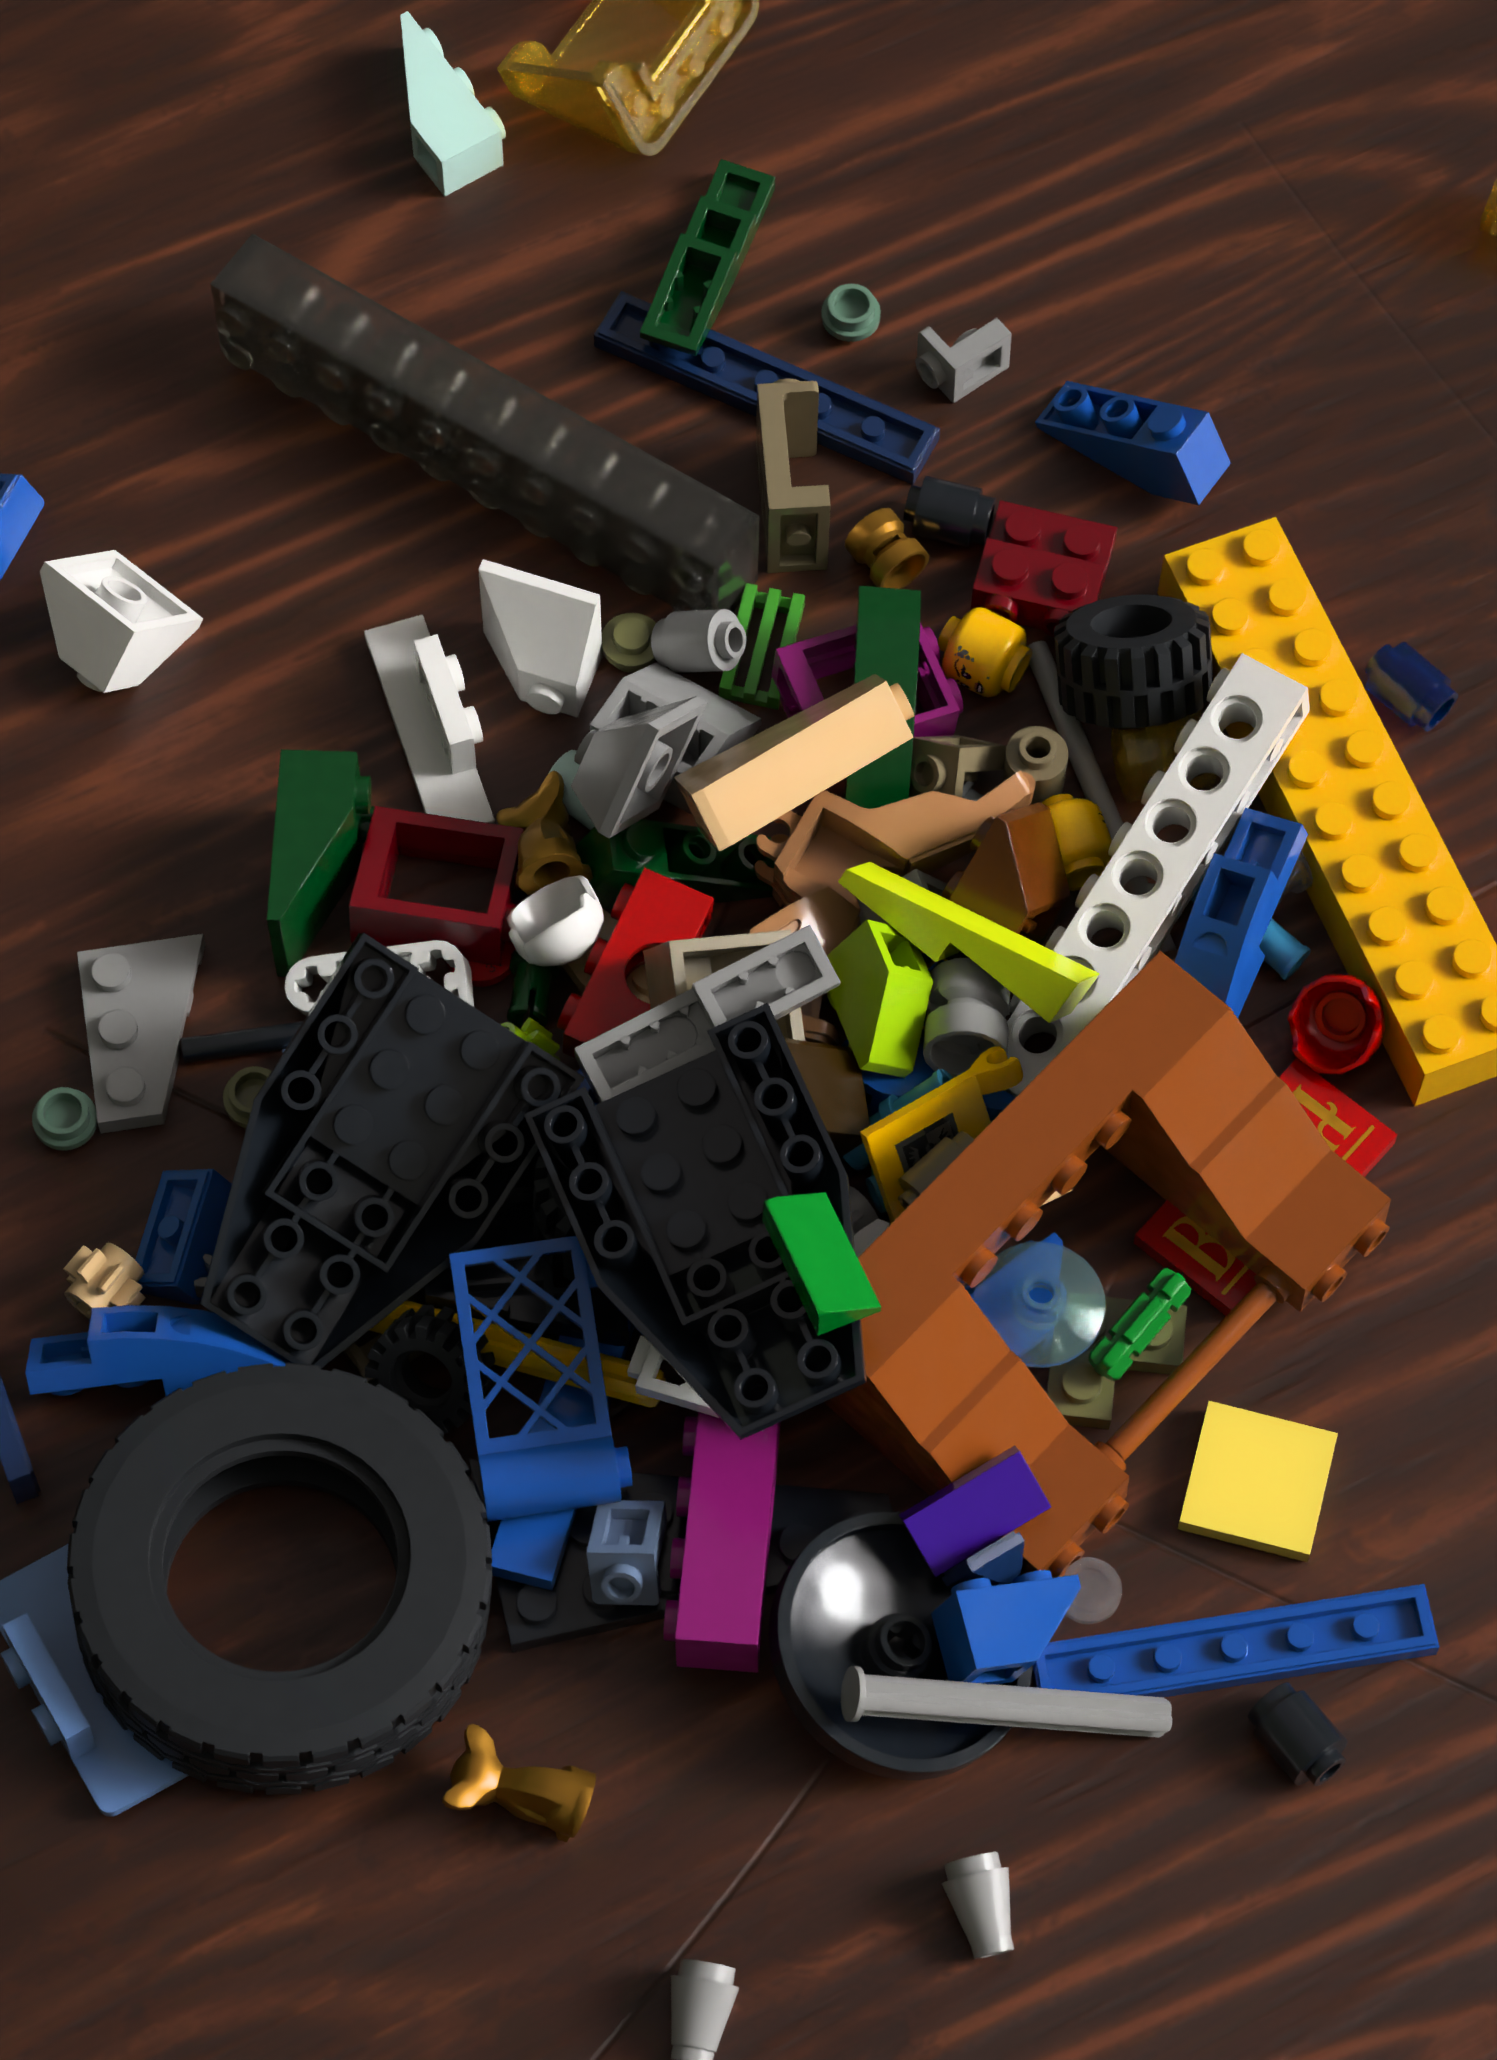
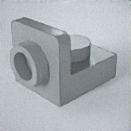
[915,318,1012,404]

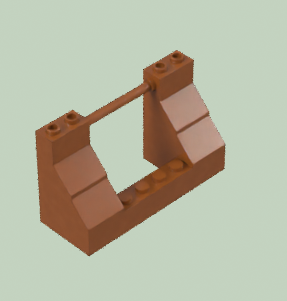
[824,951,1391,1578]

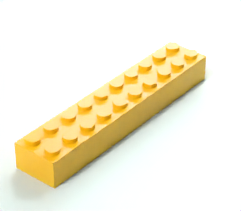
[1157,517,1497,1107]

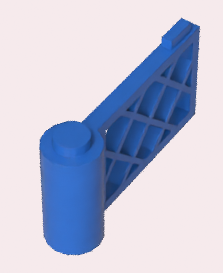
[449,1236,633,1522]

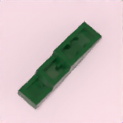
[640,159,776,356]

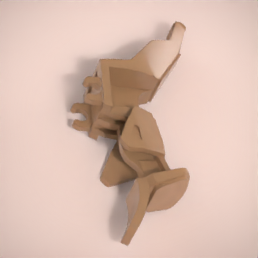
[750,771,1036,1046]

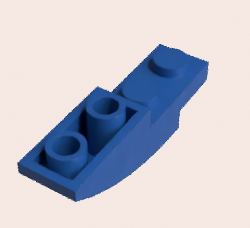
[1175,807,1308,1018]
[25,1305,292,1396]

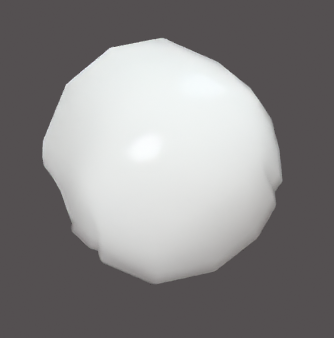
[507,875,604,967]

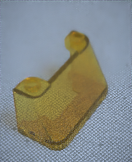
[497,0,759,156]

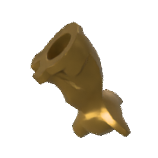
[496,770,593,895]
[442,1724,596,1843]

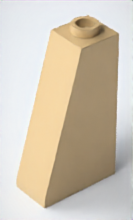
[674,674,914,852]

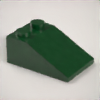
[267,749,374,977]

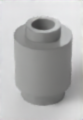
[651,609,746,673]

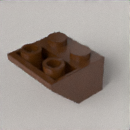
[941,802,1071,945]

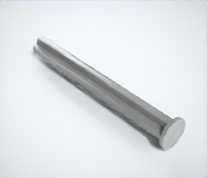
[841,1666,1173,1738]

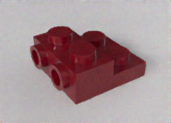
[971,500,1118,637]

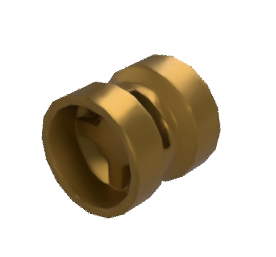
[845,508,929,589]

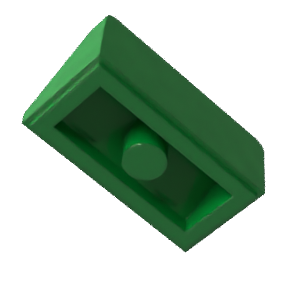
[762,1192,881,1336]

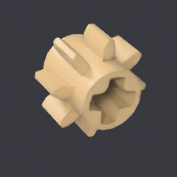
[63,1243,145,1319]

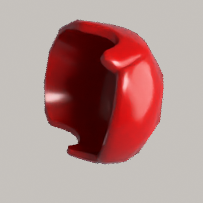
[1287,974,1385,1074]

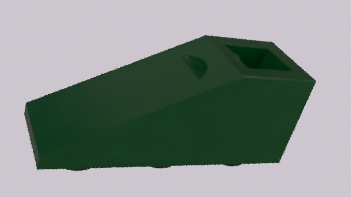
[576,819,775,909]

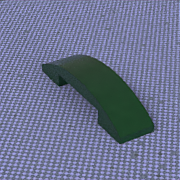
[844,586,921,809]

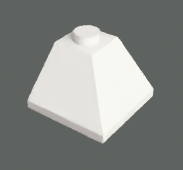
[40,550,203,693]
[478,559,602,718]

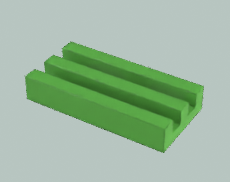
[719,583,805,710]

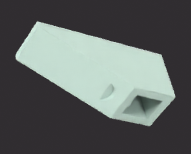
[400,11,506,197]

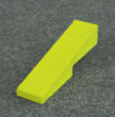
[838,862,1099,1023]

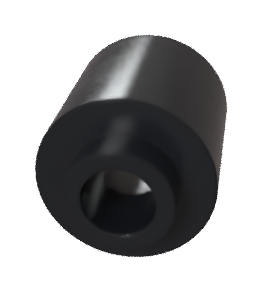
[903,476,996,548]
[1248,1682,1348,1786]

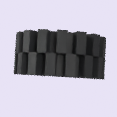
[365,1305,495,1434]

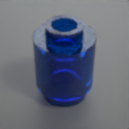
[1365,642,1458,732]

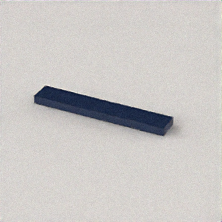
[594,291,940,485]

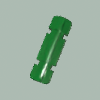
[1088,1268,1191,1381]

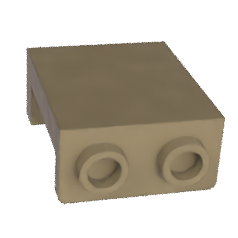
[756,379,830,573]

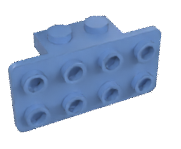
[0,1544,189,1817]

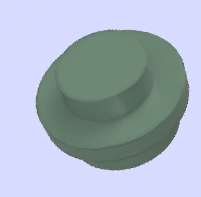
[821,284,881,342]
[32,1087,98,1150]

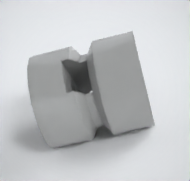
[923,957,1010,1078]

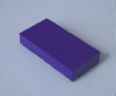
[899,1445,1052,1577]

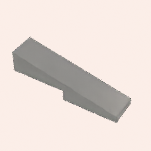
[574,924,841,1103]

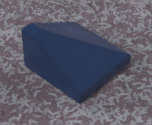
[942,1531,1025,1587]

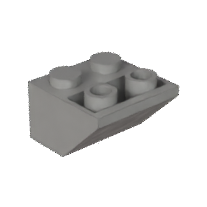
[590,662,761,815]

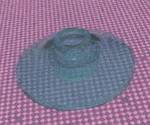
[973,1242,1105,1368]

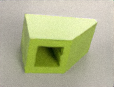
[827,919,933,1078]

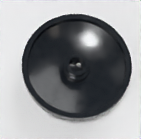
[769,1511,1033,1780]

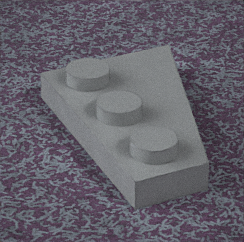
[77,934,206,1133]

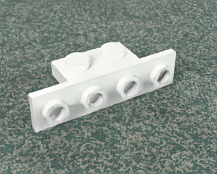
[364,614,495,824]

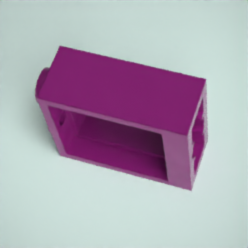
[771,623,963,737]

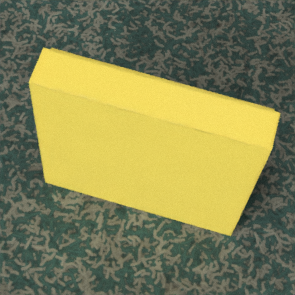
[1177,1401,1338,1562]

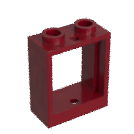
[349,806,524,966]

